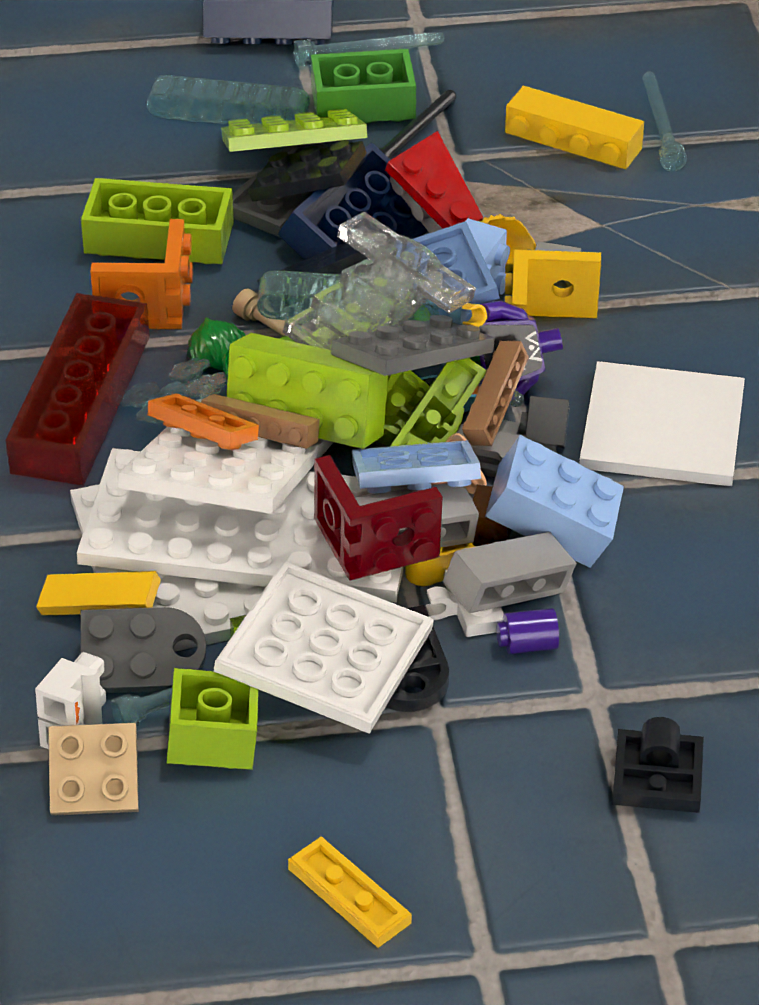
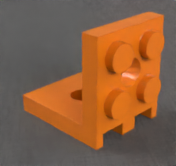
[90,219,193,329]

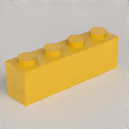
[505,85,644,169]

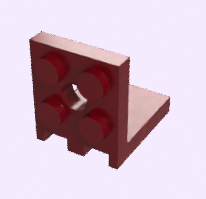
[314,455,443,581]

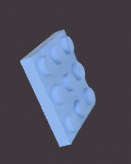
[352,440,481,493]

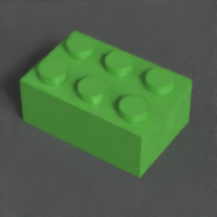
[311,49,416,124]

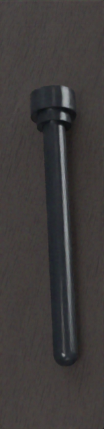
[378,90,456,160]

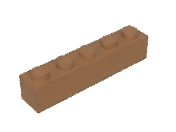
[462,341,529,446]
[201,394,320,449]

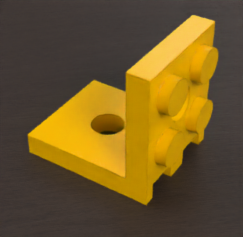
[504,249,601,318]

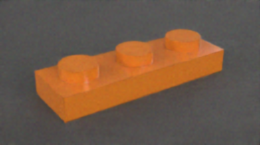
[148,393,259,450]

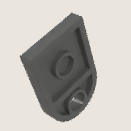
[81,607,206,693]

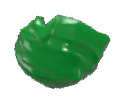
[187,317,246,371]

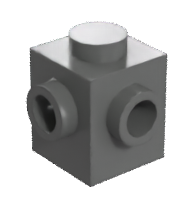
[519,396,570,452]

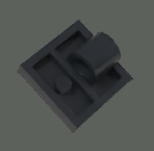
[612,717,704,813]

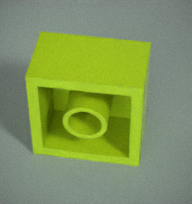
[167,668,258,770]

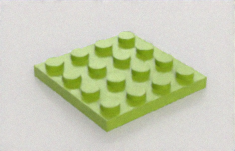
[221,109,368,152]

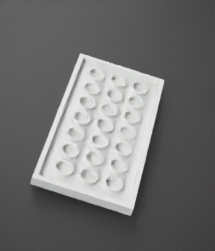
[77,448,407,603]

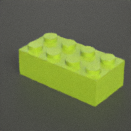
[81,178,234,264]
[227,333,388,449]

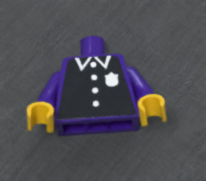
[462,301,563,405]

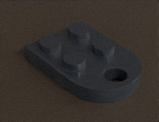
[386,605,449,712]

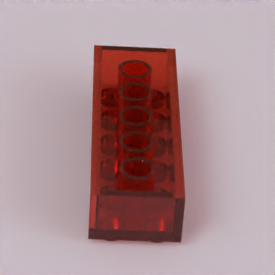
[5,293,150,486]

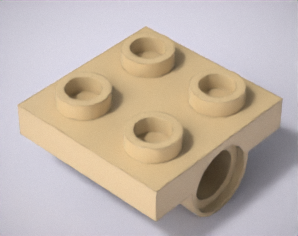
[49,723,139,815]

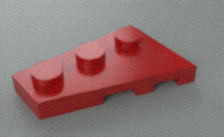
[385,131,484,229]

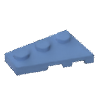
[397,221,500,310]

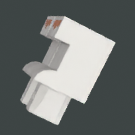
[35,652,106,749]

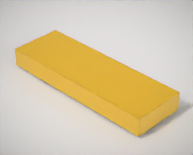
[36,571,161,615]
[288,836,412,948]

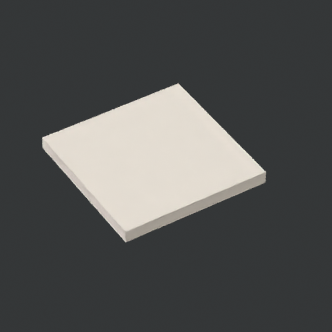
[579,361,745,486]
[214,561,434,734]

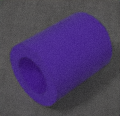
[496,608,559,654]

